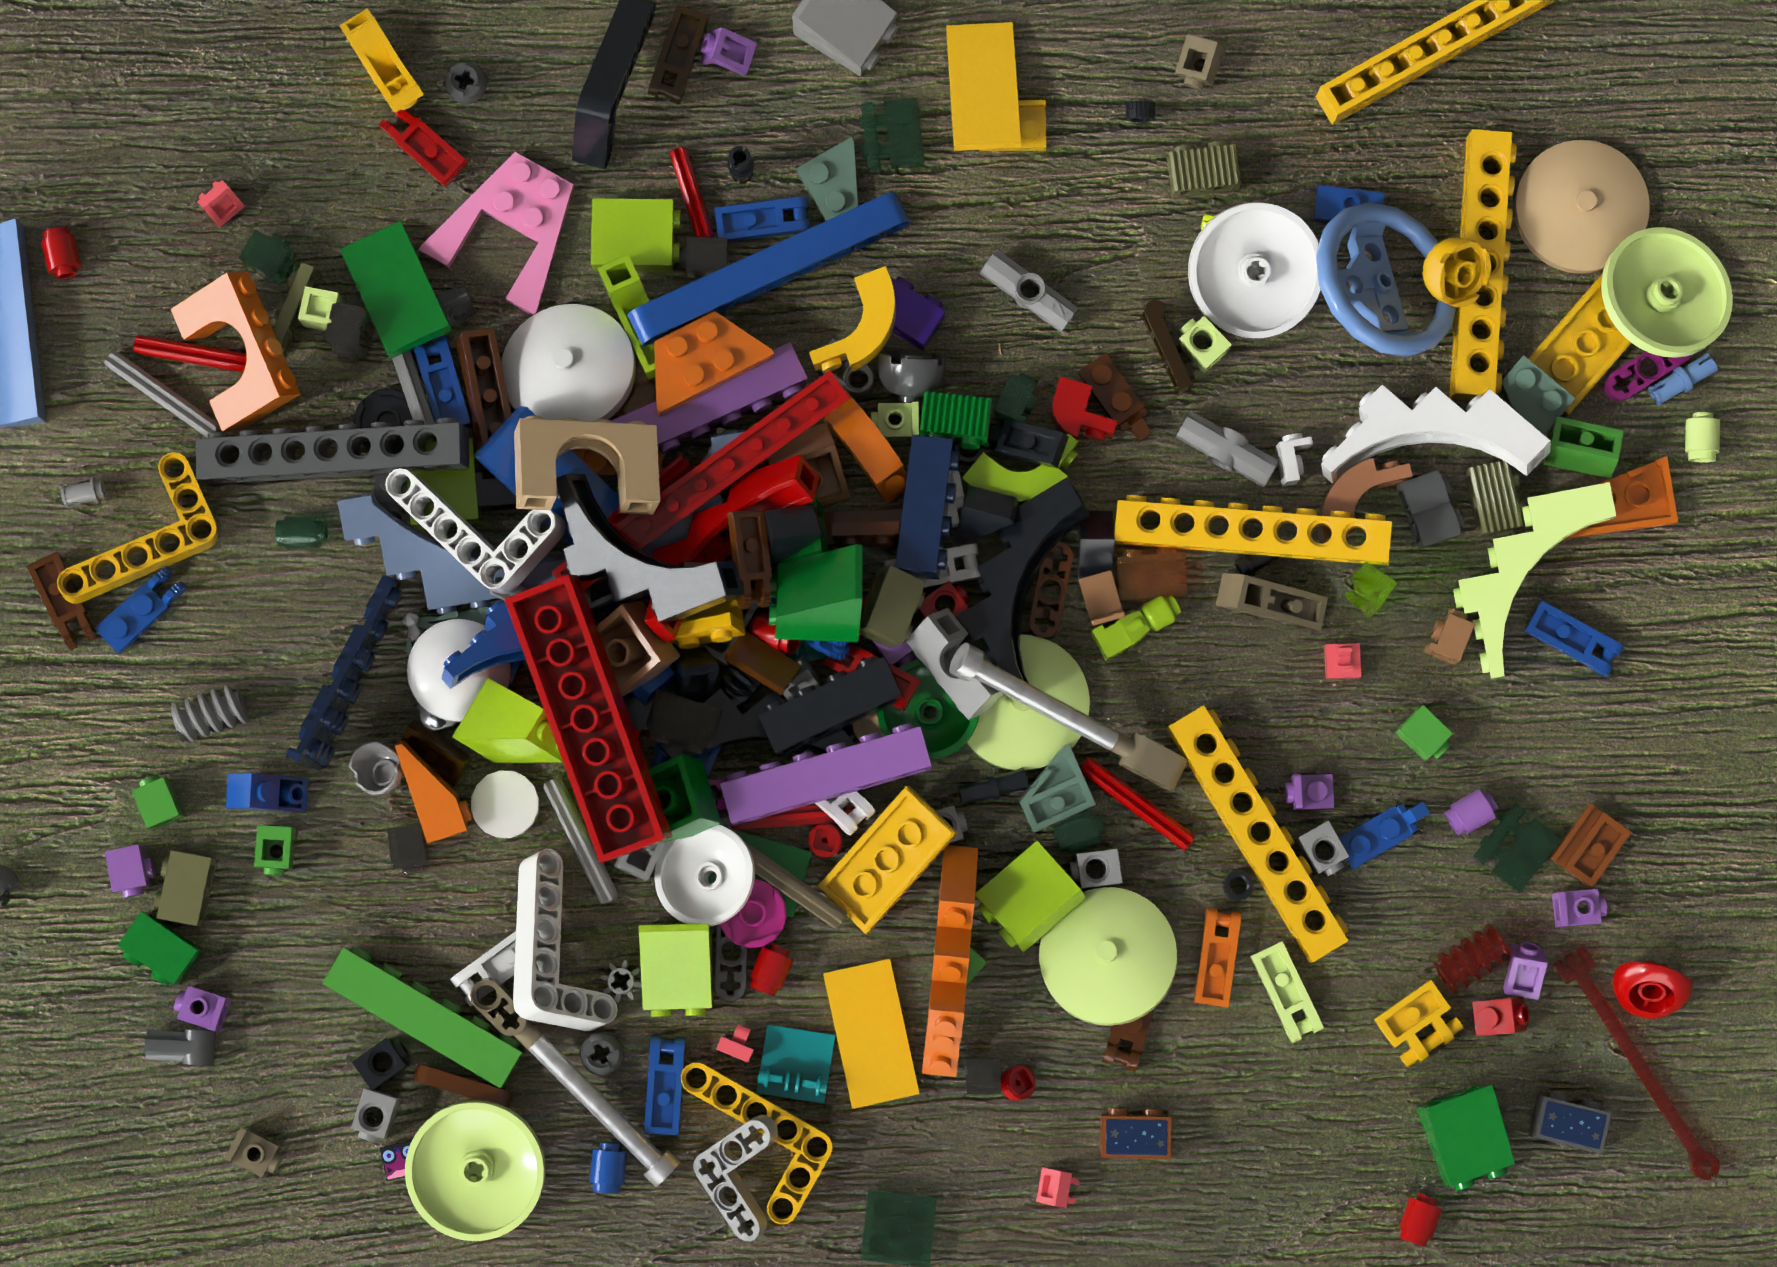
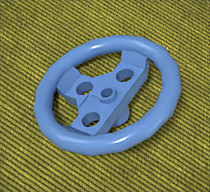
[1316,202,1457,357]

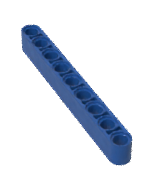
[627,192,910,346]

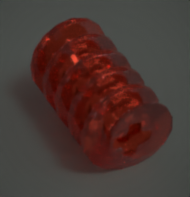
[1433,924,1511,995]

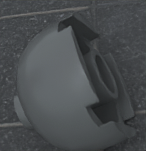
[878,349,946,403]

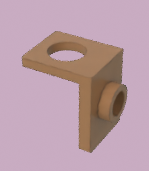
[1079,570,1125,626]

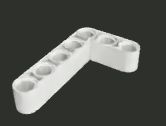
[385,468,566,594]
[513,849,618,1031]

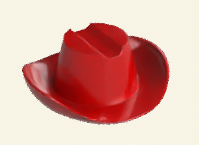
[1612,960,1693,1019]

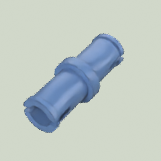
[1648,353,1718,406]

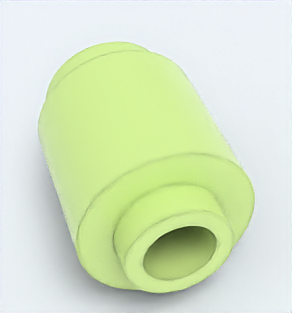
[1685,412,1720,463]

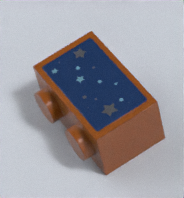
[1099,1108,1172,1159]

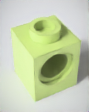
[298,286,344,334]
[1178,316,1232,374]

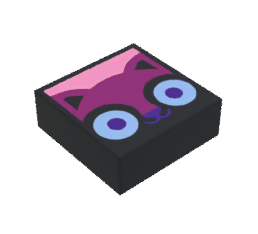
[380,1140,412,1182]

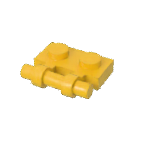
[1374,980,1464,1067]

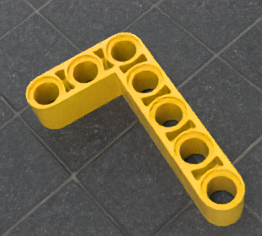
[57,452,219,604]
[681,1062,833,1224]

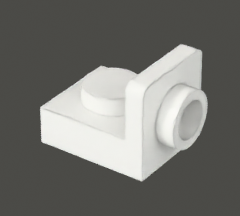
[1275,433,1313,487]

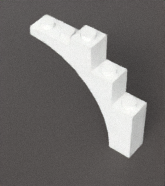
[1321,385,1551,484]

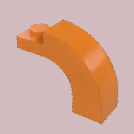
[822,392,907,504]

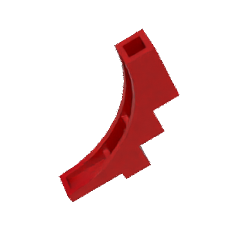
[644,454,819,643]

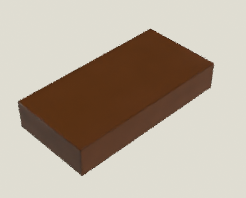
[724,631,801,695]

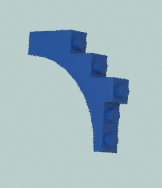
[441,595,675,705]

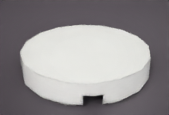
[471,770,539,838]

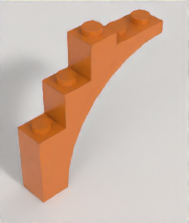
[922,845,978,1077]

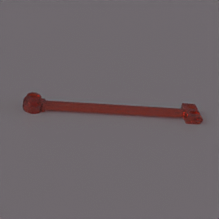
[1553,946,1720,1180]

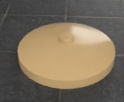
[1514,140,1650,274]

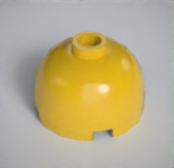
[1422,237,1491,308]

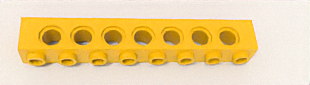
[1316,0,1557,125]
[1449,129,1517,401]
[1114,495,1392,566]
[1166,705,1349,963]

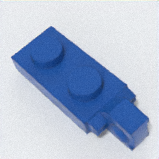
[1339,802,1430,869]

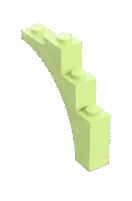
[1453,482,1616,679]

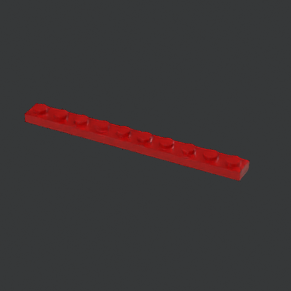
[551,370,850,590]

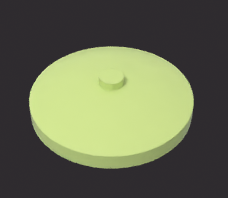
[1601,227,1733,358]
[967,635,1090,771]
[1039,887,1177,1026]
[405,1100,546,1241]

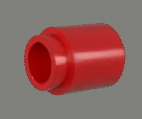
[41,227,82,279]
[749,611,801,655]
[749,943,794,997]
[1399,1193,1442,1247]

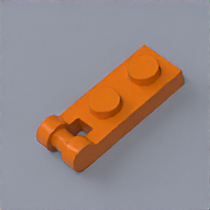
[1193,907,1242,1008]

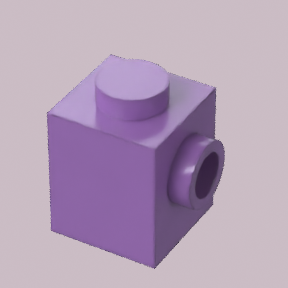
[105,844,156,898]

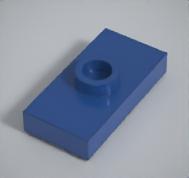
[1314,185,1385,222]

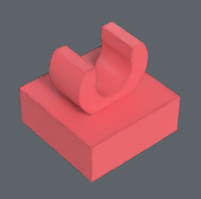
[197,180,245,228]
[1324,643,1361,679]
[716,1024,755,1063]
[1036,1167,1080,1208]

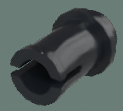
[1234,554,1279,577]

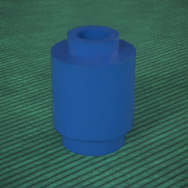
[590,1142,627,1194]

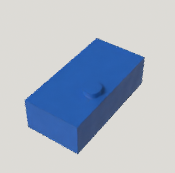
[473,406,619,547]

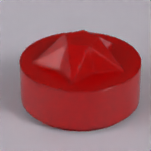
[808,823,842,858]
[1000,1065,1035,1101]

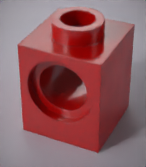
[918,581,970,620]

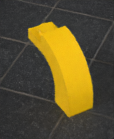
[339,8,424,112]
[809,266,896,372]

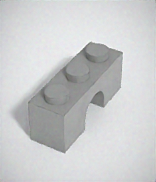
[906,608,1004,720]

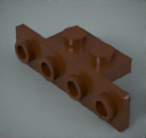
[824,509,903,548]

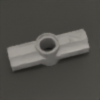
[980,249,1079,333]
[1176,411,1279,487]

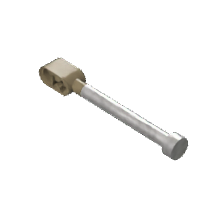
[949,643,1188,792]
[470,978,680,1187]

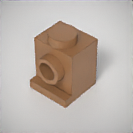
[1423,609,1475,665]

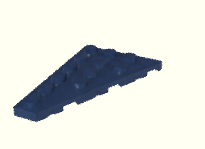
[286,575,402,772]

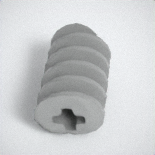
[171,684,249,743]

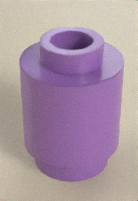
[1444,789,1498,836]

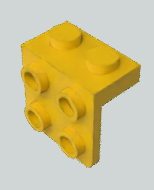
[671,600,745,649]

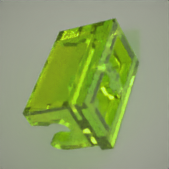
[1345,562,1397,619]

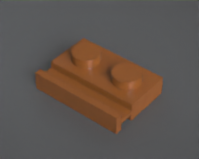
[1549,803,1632,888]

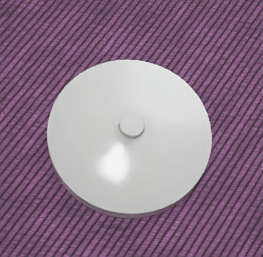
[1188,202,1321,338]
[501,304,636,422]

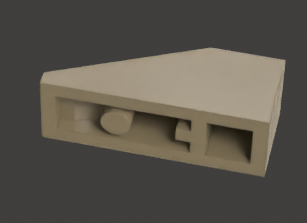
[1216,573,1328,630]

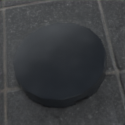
[354,388,413,454]

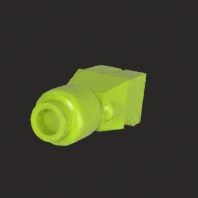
[1091,595,1181,662]

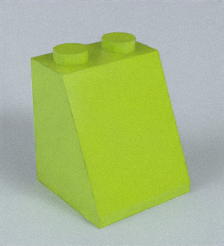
[452,678,563,763]
[639,923,714,1017]

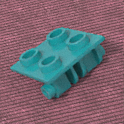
[756,1024,835,1104]

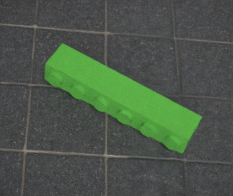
[322,945,525,1088]

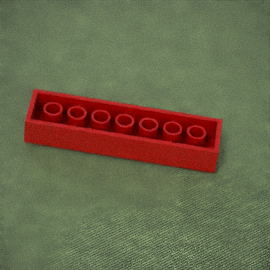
[504,574,673,863]

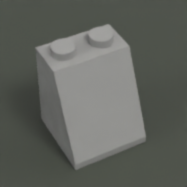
[792,0,899,77]

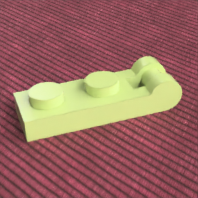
[1250,941,1324,1044]

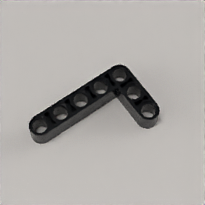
[572,0,656,170]

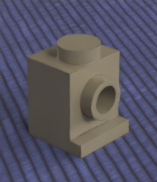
[1175,34,1226,90]
[224,1127,283,1178]

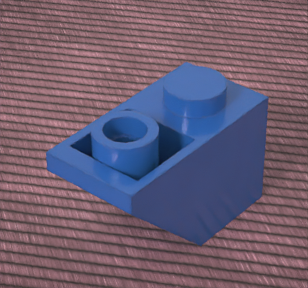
[226,773,308,813]

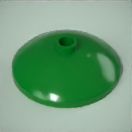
[877,659,979,760]

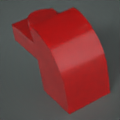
[1051,376,1117,442]

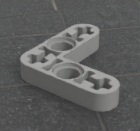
[693,1115,778,1242]

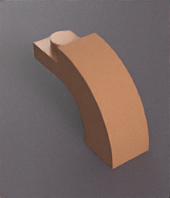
[1318,458,1413,544]

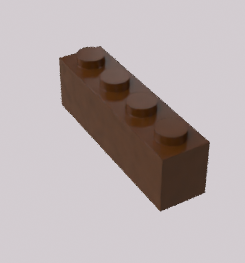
[456,327,511,472]

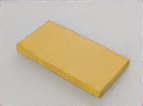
[946,22,1021,151]
[1528,274,1631,417]
[817,786,958,934]
[823,959,920,1109]

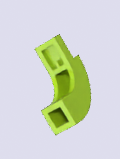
[597,254,655,380]
[961,434,1079,506]

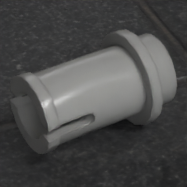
[61,477,107,508]

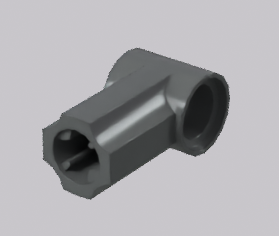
[144,1029,216,1066]

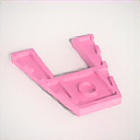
[418,152,574,316]

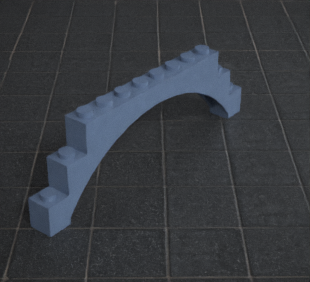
[337,429,751,614]

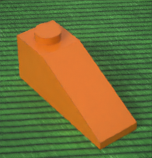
[395,740,472,844]

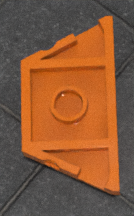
[654,311,774,417]

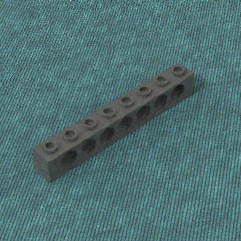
[196,418,469,484]

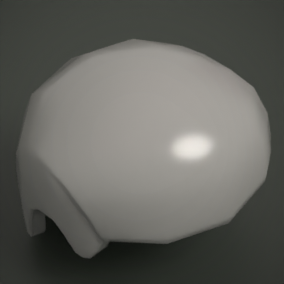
[349,741,404,796]

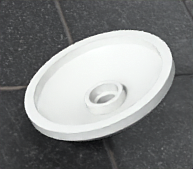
[407,619,511,722]
[654,825,755,926]

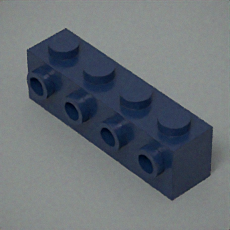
[895,435,961,580]

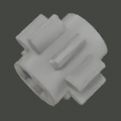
[600,960,642,1003]

